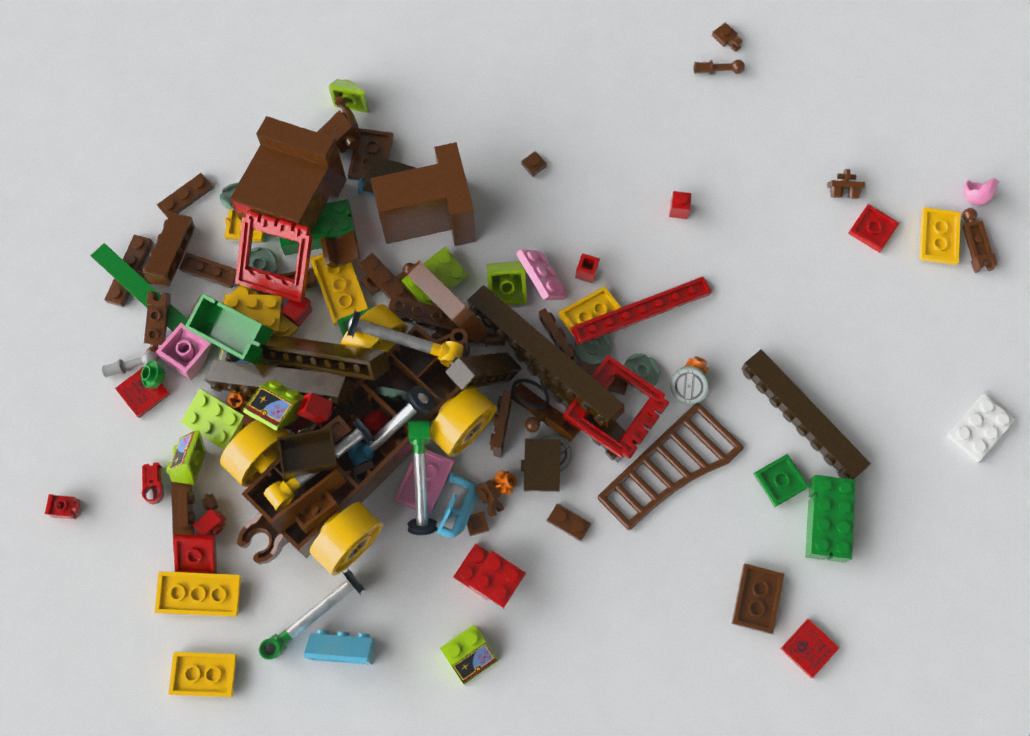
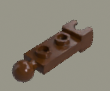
[962,208,997,273]
[144,291,171,359]

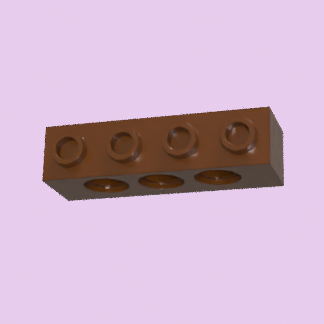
[388,294,459,334]

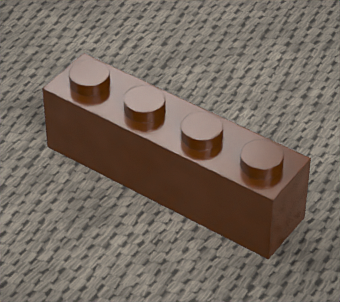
[143,213,195,287]

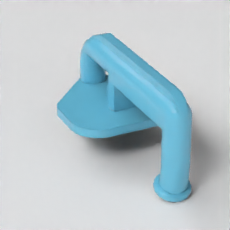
[436,472,478,538]

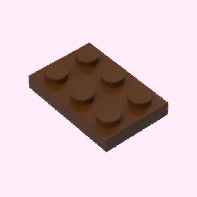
[348,128,394,181]
[490,390,512,458]
[731,563,784,634]

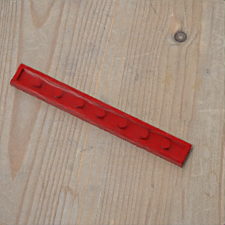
[570,277,712,346]

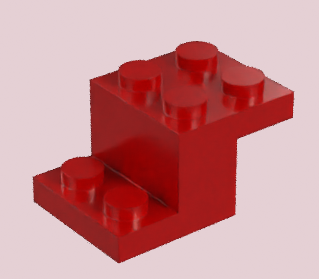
[453,543,526,609]

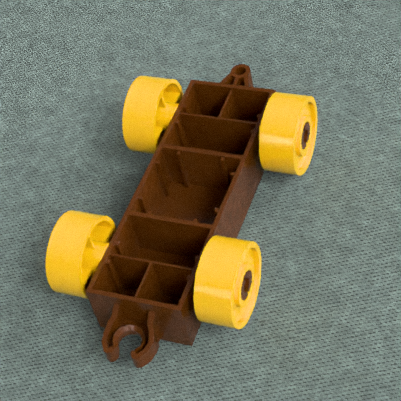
[220,304,497,576]

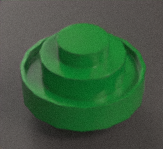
[141,360,166,389]

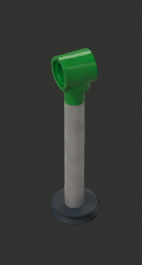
[407,420,437,535]
[259,568,366,660]

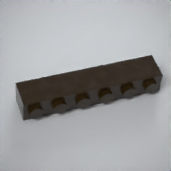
[446,352,522,390]

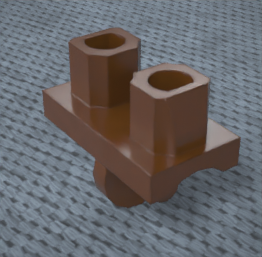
[827,169,865,199]

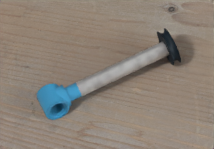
[347,385,435,468]

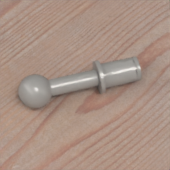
[102,351,158,377]

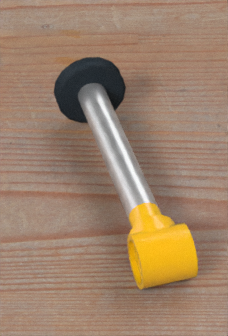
[346,309,464,367]
[264,417,375,511]

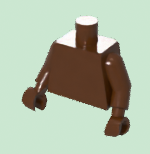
[305,96,360,154]

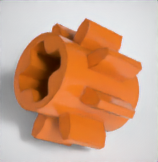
[685,356,709,375]
[225,392,250,411]
[492,470,517,495]

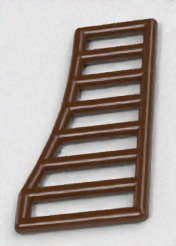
[597,403,743,530]

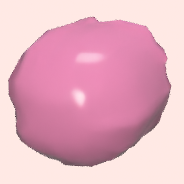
[964,178,1000,206]

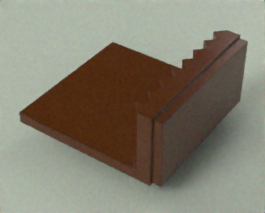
[320,231,360,268]

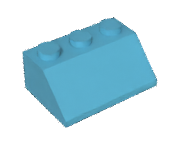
[304,630,375,665]

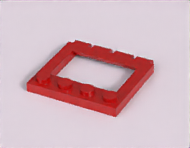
[235,210,313,303]
[563,355,669,459]

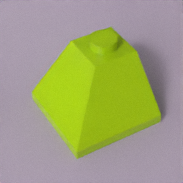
[329,79,369,113]

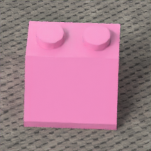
[156,323,212,380]

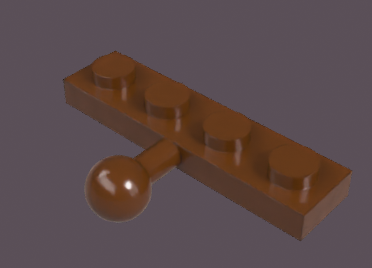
[104,234,153,307]
[358,252,419,302]
[511,383,581,442]

